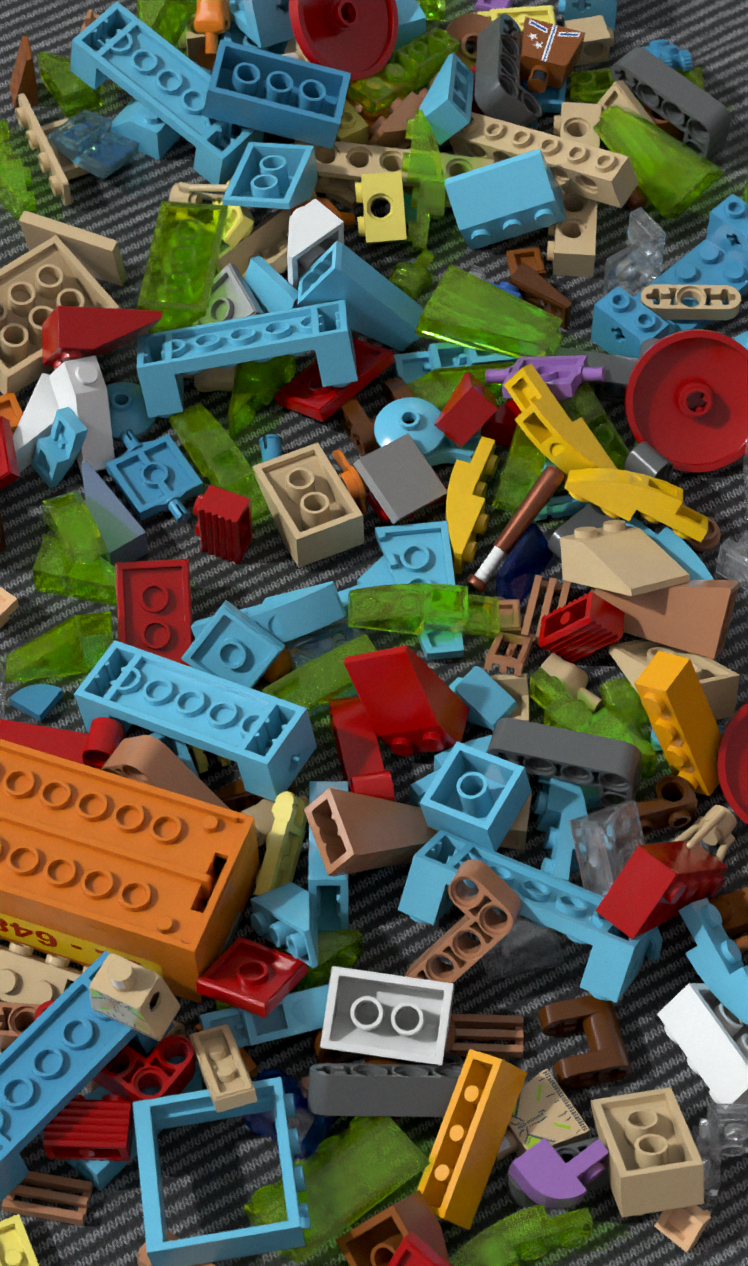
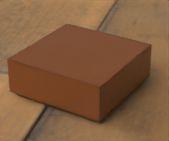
[506,247,546,280]

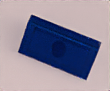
[496,522,553,604]

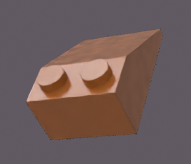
[336,1190,450,1266]

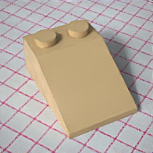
[252,442,364,568]
[560,520,690,596]
[609,638,740,722]
[591,1087,704,1217]

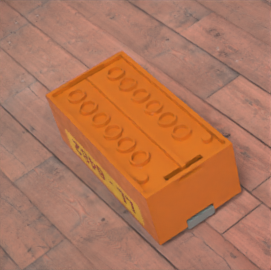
[0,739,260,1004]

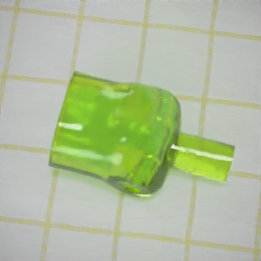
[388,250,434,301]
[599,677,649,747]

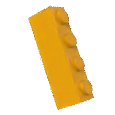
[634,651,722,796]
[416,1049,527,1230]

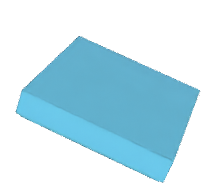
[244,256,300,314]
[181,600,286,689]

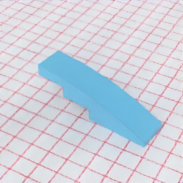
[393,326,540,390]

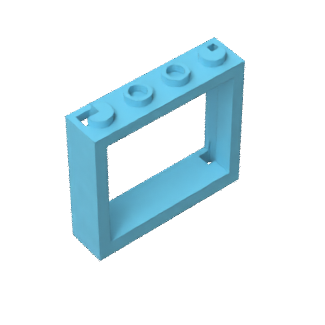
[133,1077,311,1266]

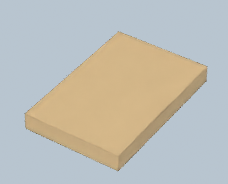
[19,211,127,286]

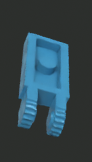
[642,39,692,72]

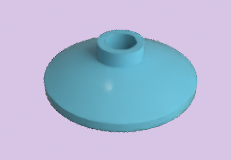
[106,382,157,440]
[374,397,445,457]

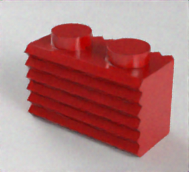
[193,485,253,565]
[538,591,625,663]
[43,1094,134,1162]

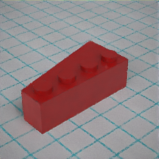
[595,840,728,940]

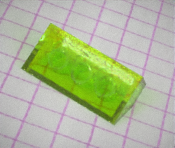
[137,201,229,333]
[242,1116,430,1264]

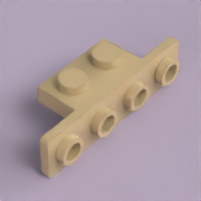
[15,93,91,206]
[214,190,317,275]
[0,942,90,1005]

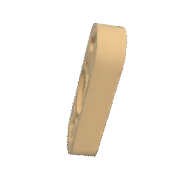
[640,284,741,320]

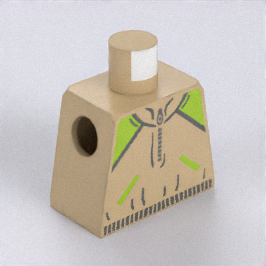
[89,953,181,1041]
[495,1069,590,1162]

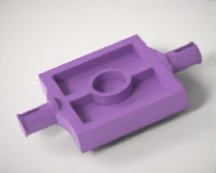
[485,355,606,401]

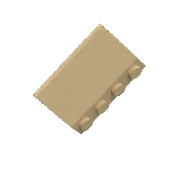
[0,235,119,395]

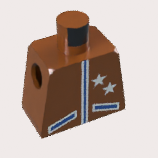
[520,17,585,93]

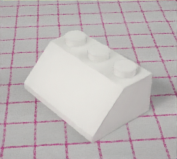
[287,199,344,307]
[320,966,455,1066]
[657,983,748,1110]

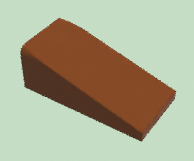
[10,36,39,108]

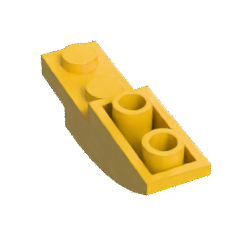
[504,363,617,475]
[445,436,499,575]
[564,468,708,542]

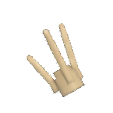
[169,182,229,236]
[672,805,737,862]

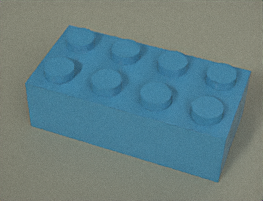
[202,39,351,149]

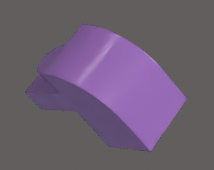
[508,1137,609,1209]

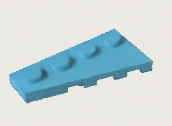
[375,521,464,660]

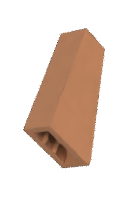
[591,580,740,660]
[304,787,436,877]

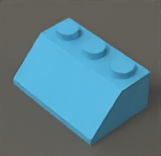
[104,65,212,161]
[444,148,566,251]

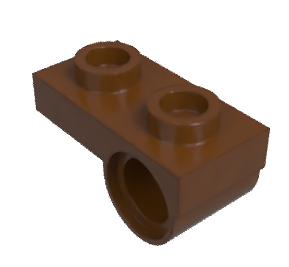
[617,775,698,839]

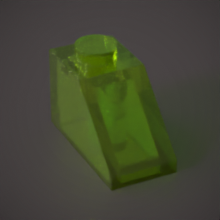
[37,51,104,118]

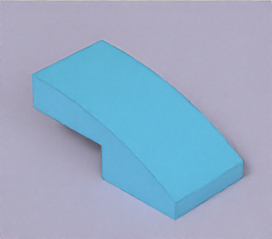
[31,407,88,488]

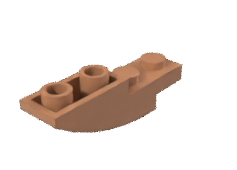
[366,72,439,147]

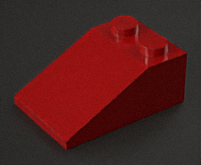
[42,305,162,370]
[344,645,470,756]

